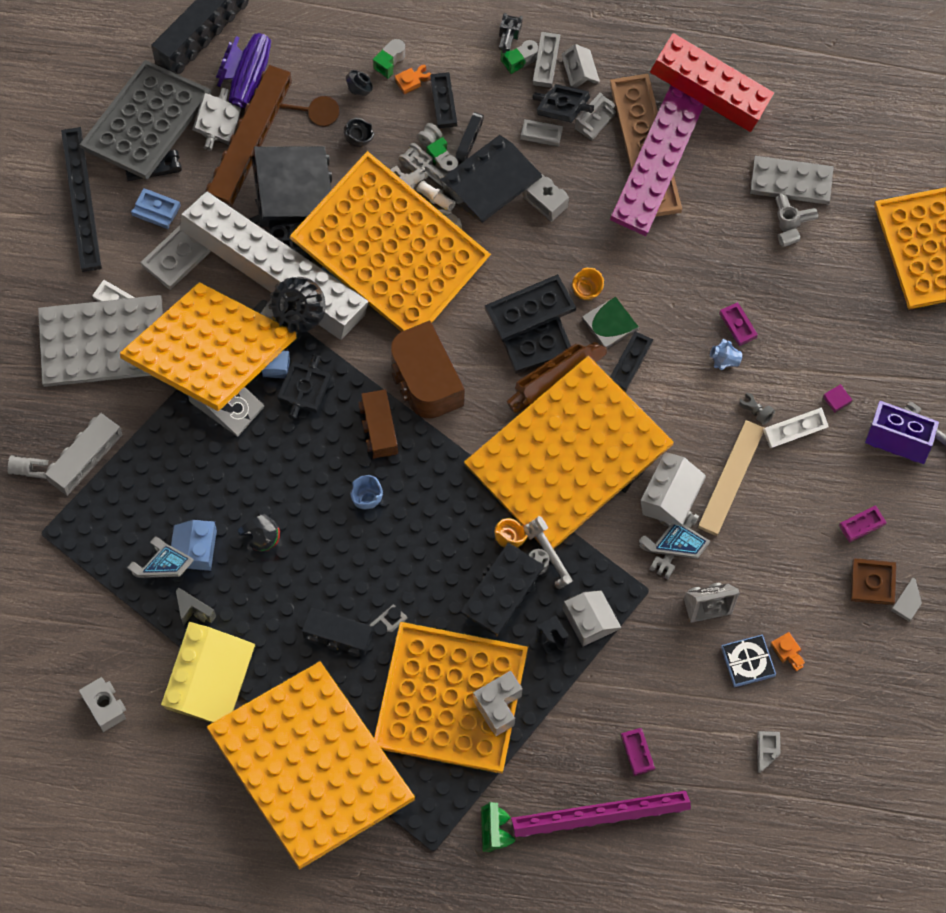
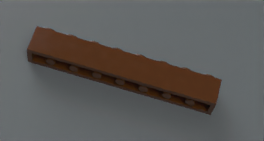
[205,65,292,208]

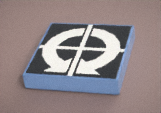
[721,635,776,687]

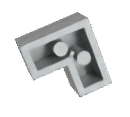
[473,671,522,737]

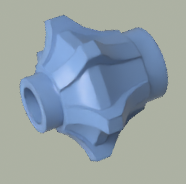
[710,339,742,370]

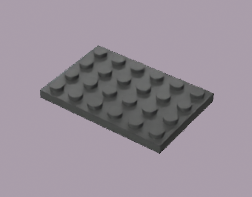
[80,60,211,180]

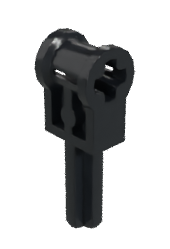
[499,13,523,53]

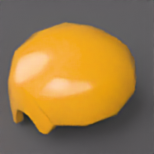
[572,268,604,300]
[494,518,528,548]

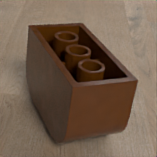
[391,320,465,418]

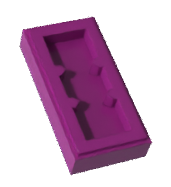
[839,505,887,543]
[620,728,655,776]

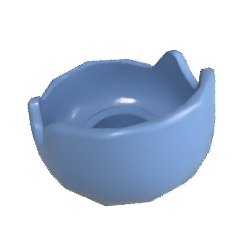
[350,475,383,509]

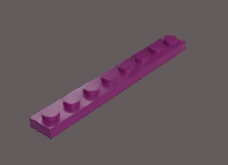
[511,791,691,837]

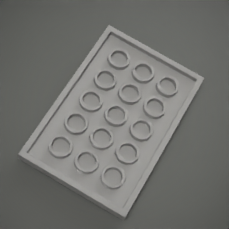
[38,295,163,387]

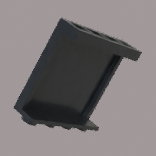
[251,146,333,227]

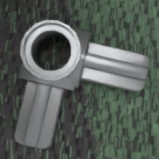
[775,194,818,232]

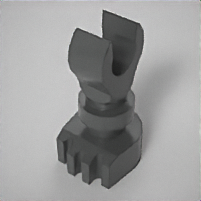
[739,393,775,425]

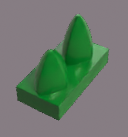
[481,802,516,852]

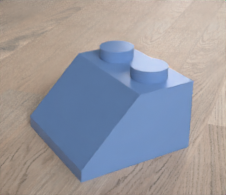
[171,520,217,571]

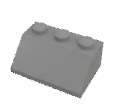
[641,452,706,526]

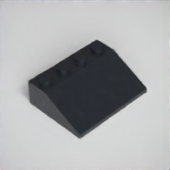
[440,134,542,223]

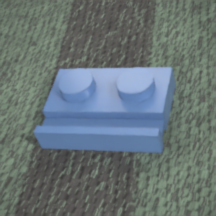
[131,188,181,229]

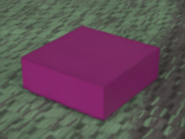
[823,384,852,413]

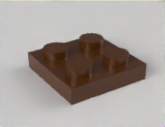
[851,558,896,605]

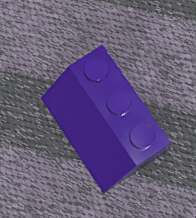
[865,401,939,464]

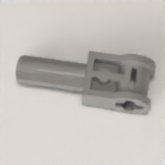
[398,143,446,186]

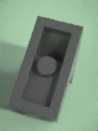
[176,588,216,626]

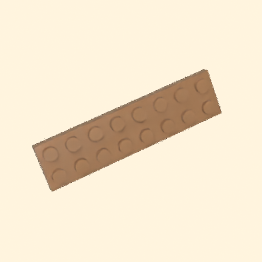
[610,74,682,217]

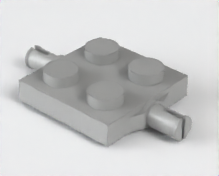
[192,88,241,151]

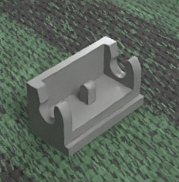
[575,93,616,140]

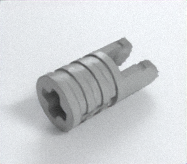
[8,455,49,479]

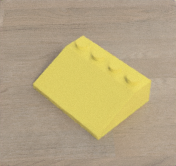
[161,622,255,723]

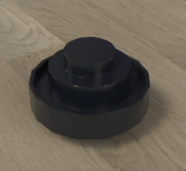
[346,70,373,96]

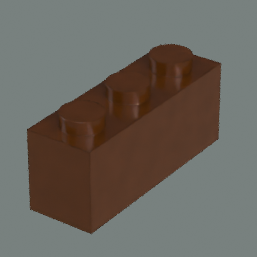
[358,389,398,458]

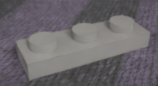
[533,32,561,88]

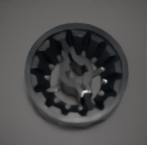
[269,277,326,333]

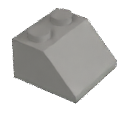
[563,591,621,646]

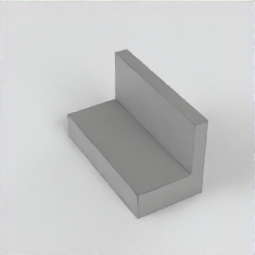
[561,44,600,88]

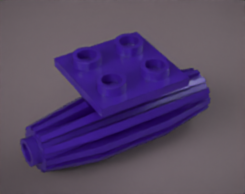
[216,33,271,109]

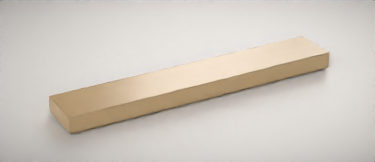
[698,420,764,536]

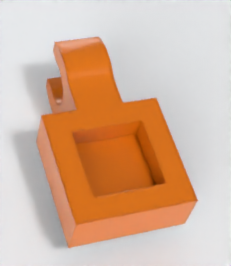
[770,632,805,672]

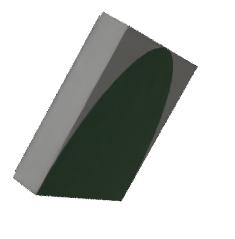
[582,296,639,349]

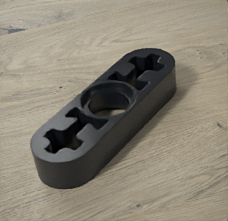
[455,112,484,163]

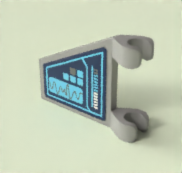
[639,520,710,559]
[127,536,194,577]

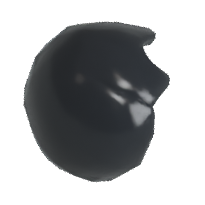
[344,118,375,147]

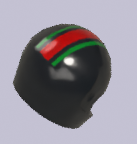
[237,514,280,551]

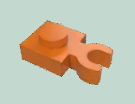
[394,65,431,94]

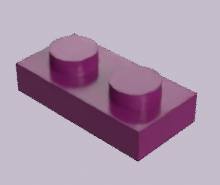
[719,302,758,346]

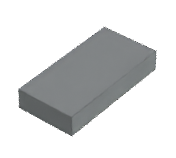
[520,119,563,146]

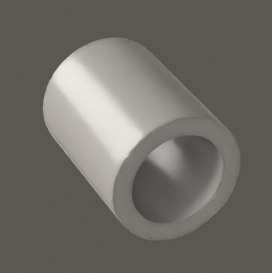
[778,228,800,247]

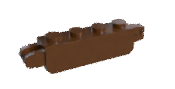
[507,342,607,413]

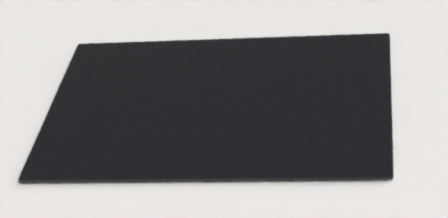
[42,300,649,851]

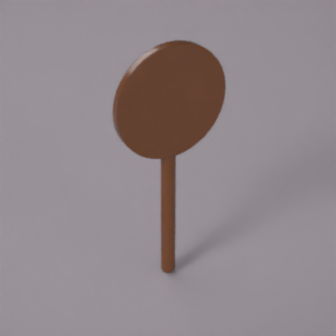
[280,96,340,126]

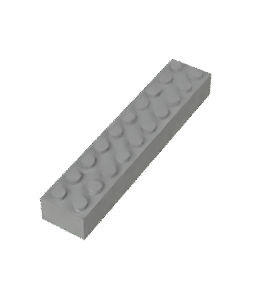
[180,192,369,340]

